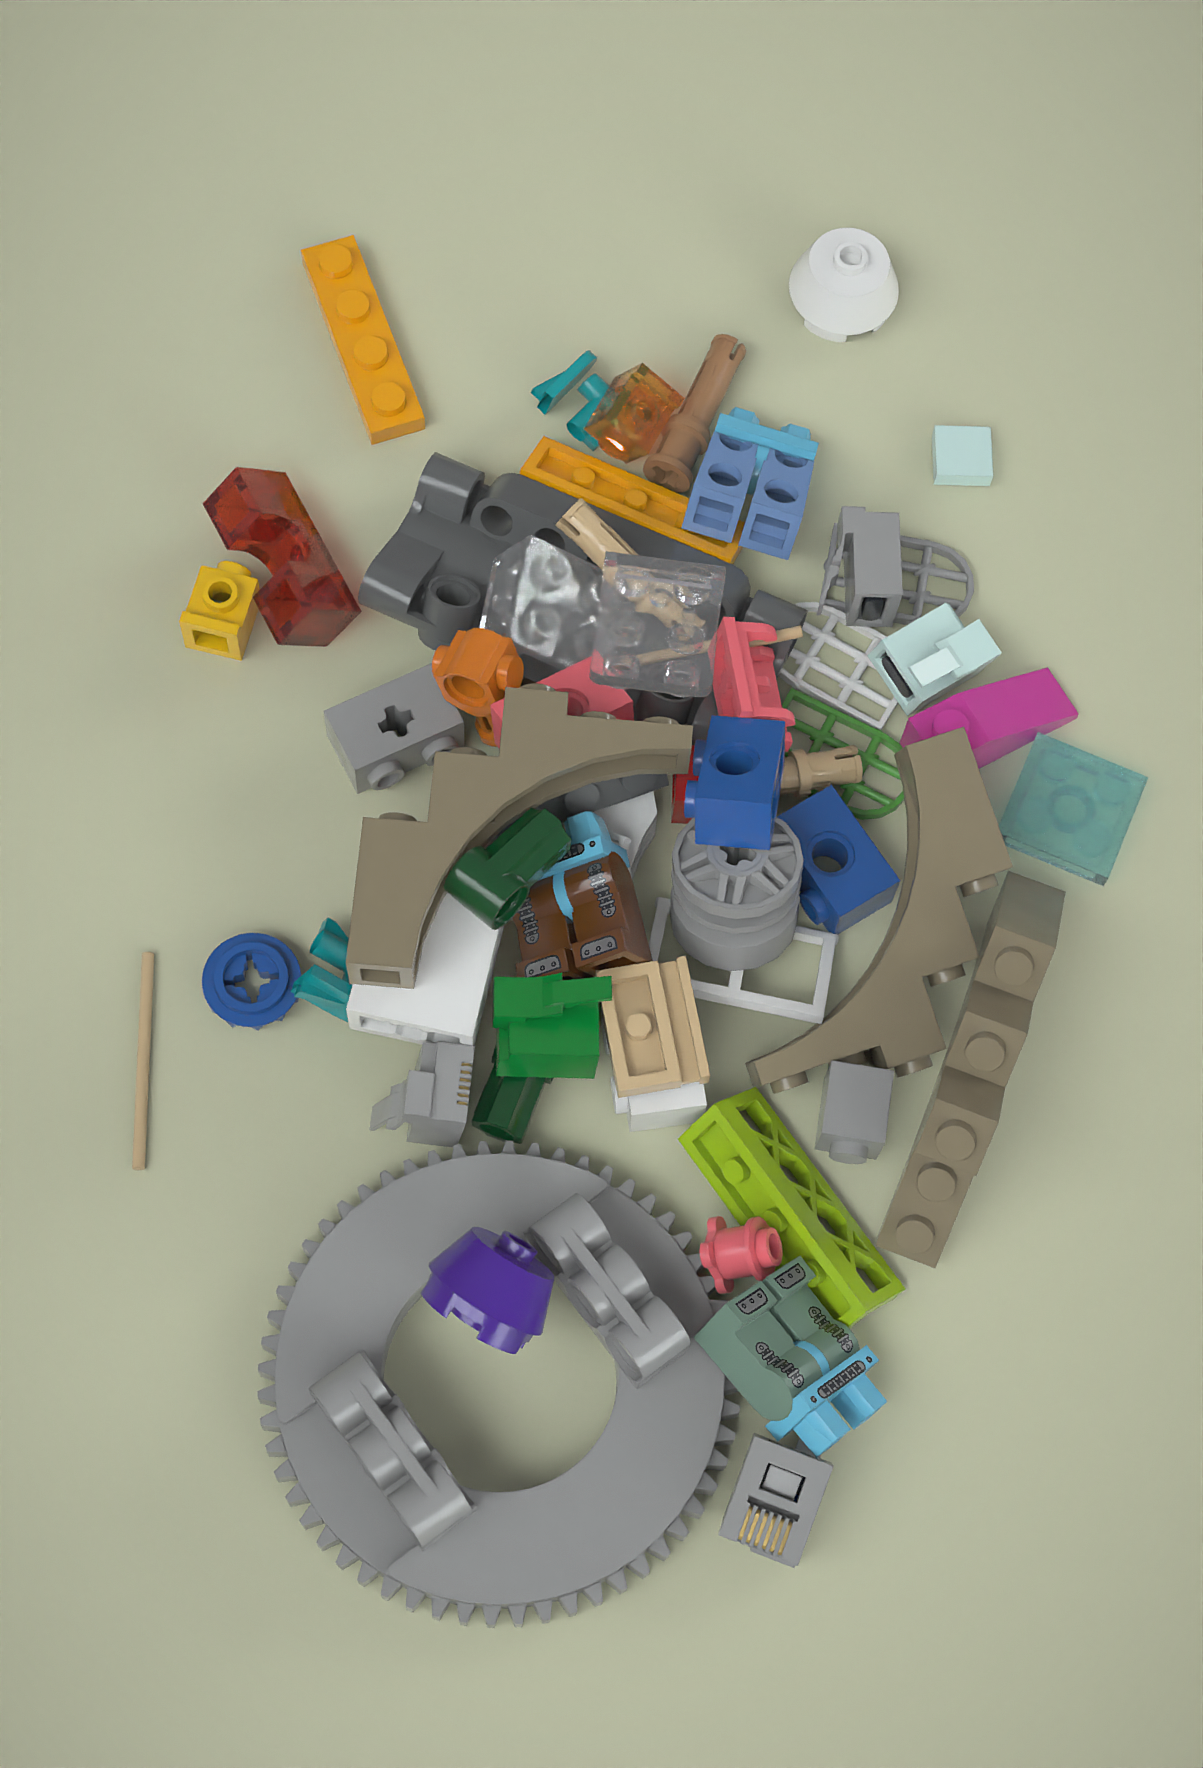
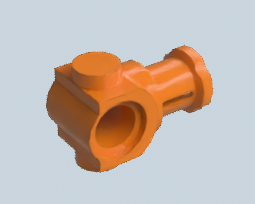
[432,628,524,747]

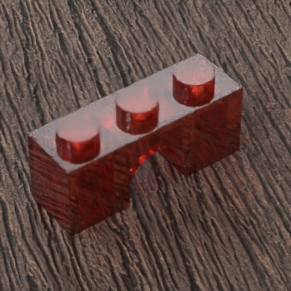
[202,467,362,647]

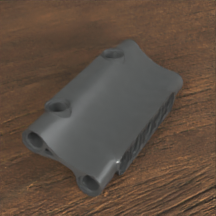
[358,452,808,745]

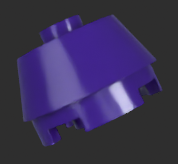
[421,1227,555,1354]

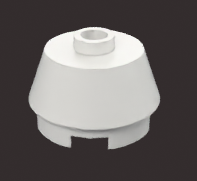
[789,228,899,342]

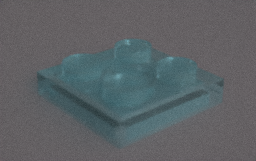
[999,732,1148,886]

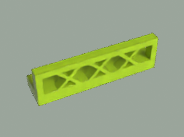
[678,1087,906,1329]

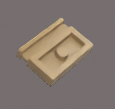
[595,956,710,1098]

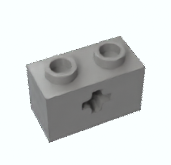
[324,663,465,794]

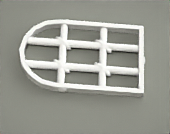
[779,602,898,730]

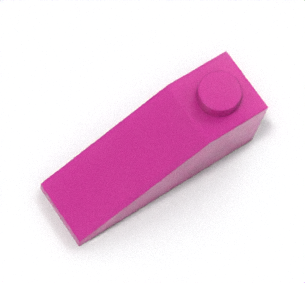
[899,667,1079,769]

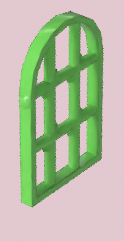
[782,688,904,820]

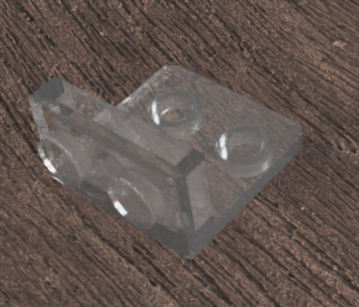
[589,551,726,697]

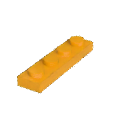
[301,235,425,445]
[520,436,745,564]

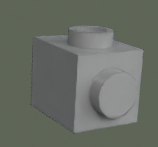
[814,1060,894,1164]

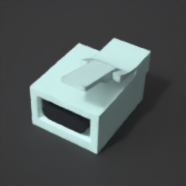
[868,603,1002,716]

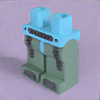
[694,1256,887,1458]

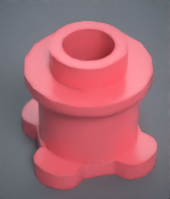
[699,1216,783,1294]

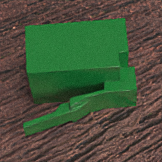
[492,973,612,1079]

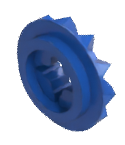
[202,933,302,1031]

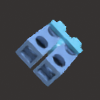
[681,407,819,560]

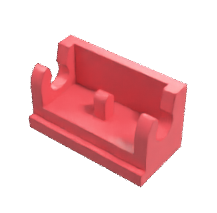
[707,616,795,752]

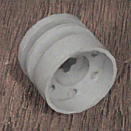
[670,817,804,971]

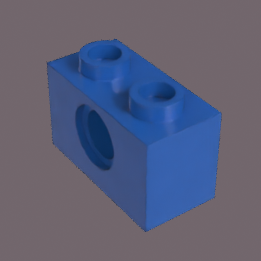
[684,715,785,850]
[777,785,901,934]

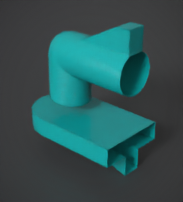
[531,350,619,451]
[291,917,353,1022]

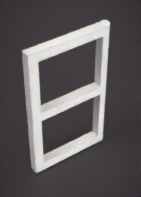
[649,897,839,1024]

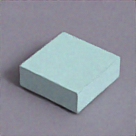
[932,425,993,486]

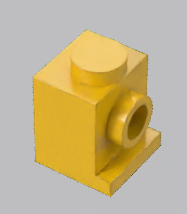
[179,561,262,661]

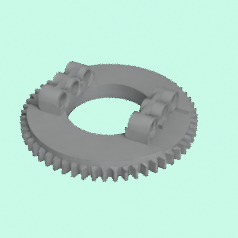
[257,1141,740,1628]

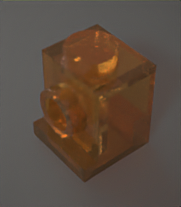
[584,363,685,464]

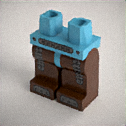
[512,811,653,980]

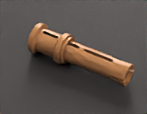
[643,334,746,493]

